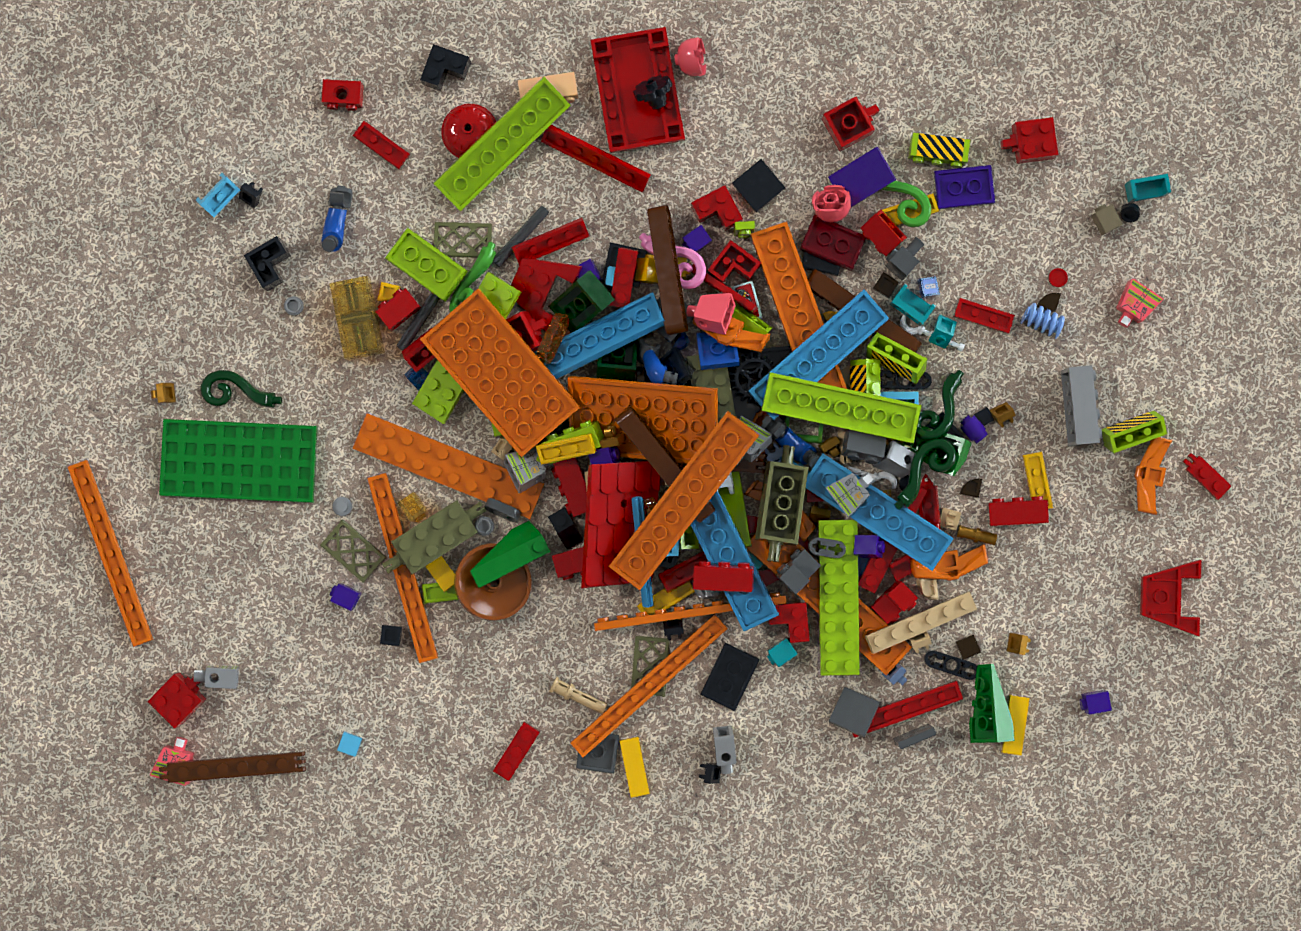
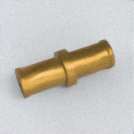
[957,525,997,546]

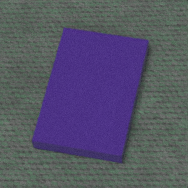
[828,147,896,208]
[934,165,995,209]

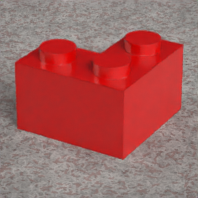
[691,185,743,231]
[707,240,761,284]
[552,546,584,580]
[870,581,918,624]
[768,602,810,643]

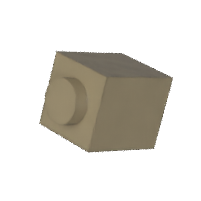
[1091,204,1123,236]

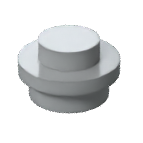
[284,296,304,316]
[333,497,352,516]
[475,517,494,536]

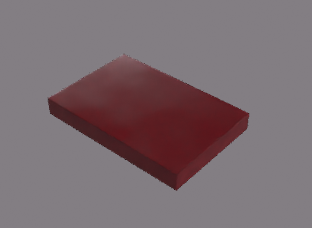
[799,214,866,271]

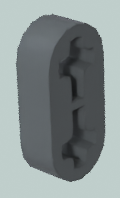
[484,498,521,522]
[808,537,846,558]

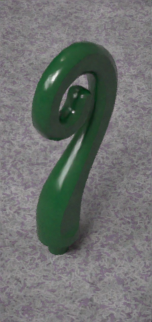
[200,370,282,408]
[915,370,964,441]
[894,439,957,510]

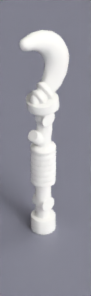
[900,315,965,352]
[843,466,897,490]

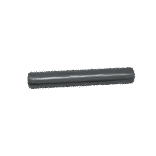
[493,206,549,267]
[397,292,440,351]

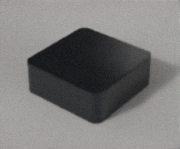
[974,407,994,426]

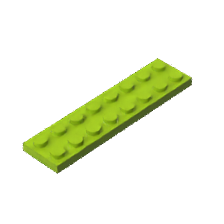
[433,76,571,211]
[412,272,521,424]
[761,372,921,443]
[818,520,860,676]

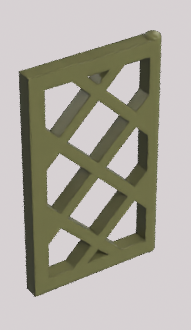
[434,222,492,258]
[320,519,386,583]
[631,636,670,697]

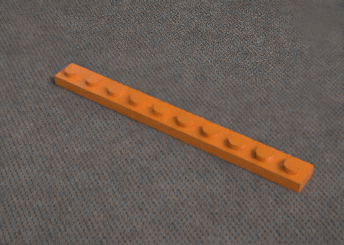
[68,460,153,647]
[367,473,439,663]
[594,592,786,631]
[570,614,728,757]

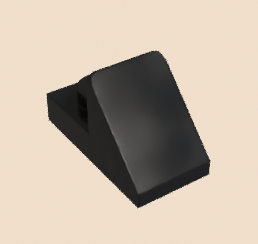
[548,507,583,550]

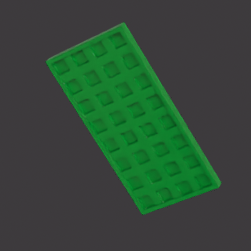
[159,419,318,503]

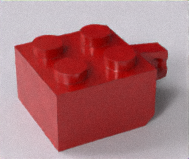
[821,96,880,152]
[1000,117,1059,164]
[506,311,550,352]
[147,672,206,729]

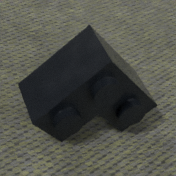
[420,44,471,91]
[244,236,291,291]

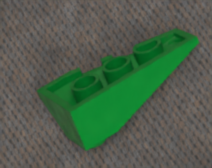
[895,426,972,476]
[470,521,551,589]
[969,664,1015,743]

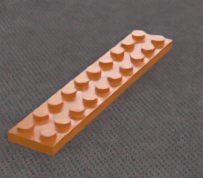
[750,221,847,389]
[609,411,759,590]
[352,413,544,519]
[747,533,912,676]

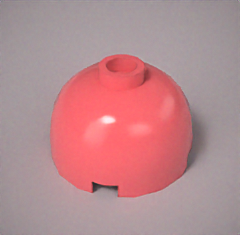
[674,37,706,76]
[812,185,851,223]

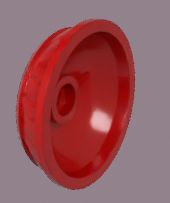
[441,104,496,158]

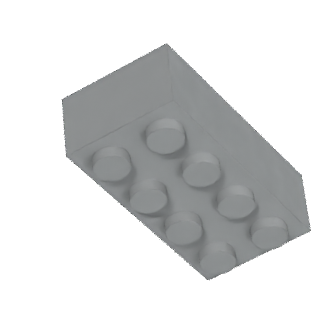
[1061,365,1102,447]

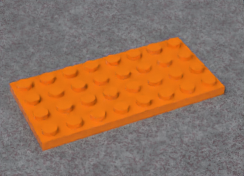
[420,288,580,457]
[568,376,718,463]

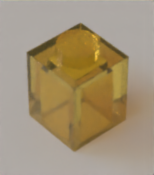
[398,492,428,523]

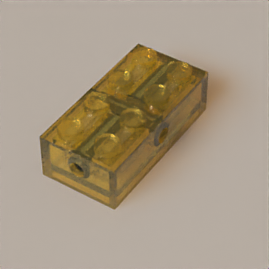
[329,276,385,360]

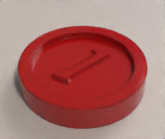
[1048,268,1068,287]

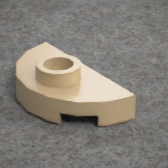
[916,578,939,601]

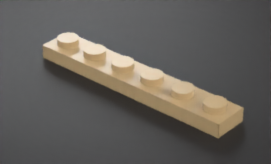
[865,592,977,654]

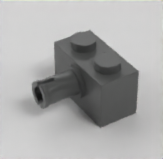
[885,237,924,281]
[842,430,887,464]

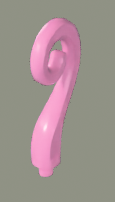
[639,233,706,289]

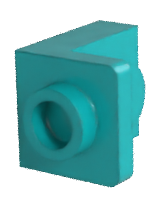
[929,314,957,348]

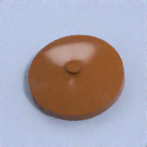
[454,543,532,621]

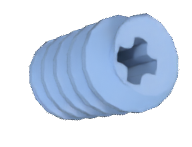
[1020,303,1065,339]

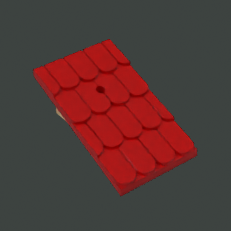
[581,461,660,589]

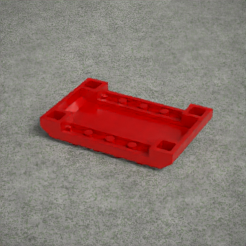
[590,27,685,153]

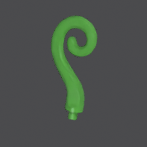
[881,181,931,227]
[449,242,496,312]

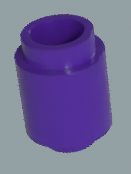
[960,415,988,444]

